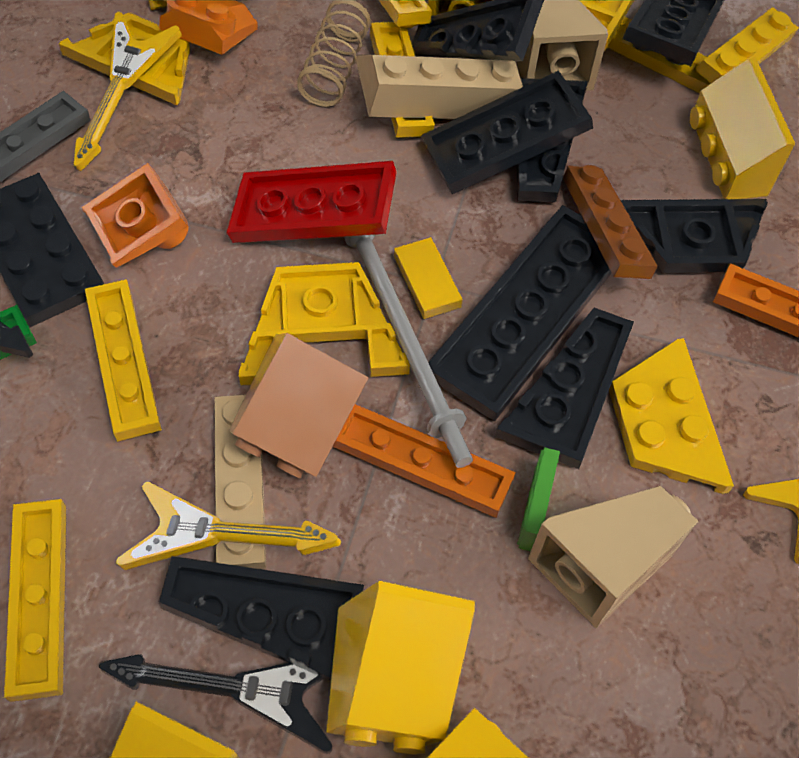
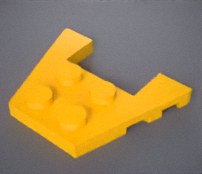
[239,262,410,385]

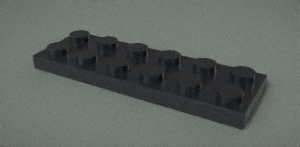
[428,205,611,421]

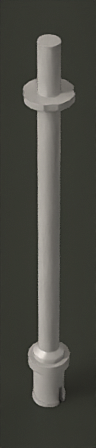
[344,235,473,468]

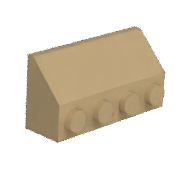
[356,55,523,119]

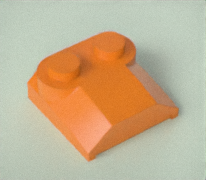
[159,0,258,55]
[81,163,188,268]

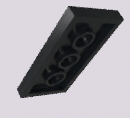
[623,0,724,66]
[421,70,593,195]
[0,173,104,327]

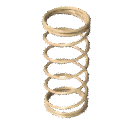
[297,0,371,107]

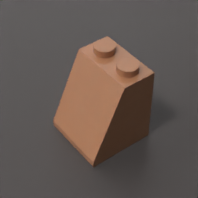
[229,333,369,479]

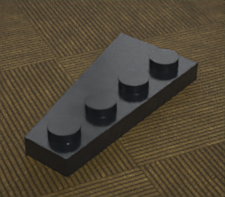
[411,0,544,61]
[516,78,588,202]
[495,307,634,469]
[159,556,364,681]

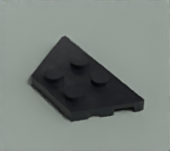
[620,199,768,273]

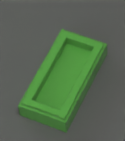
[517,447,560,551]

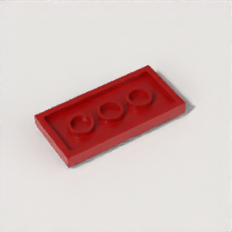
[227,161,397,243]

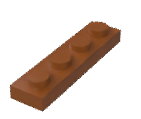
[563,165,658,279]

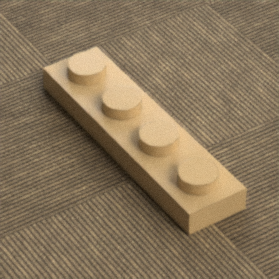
[215,395,266,569]

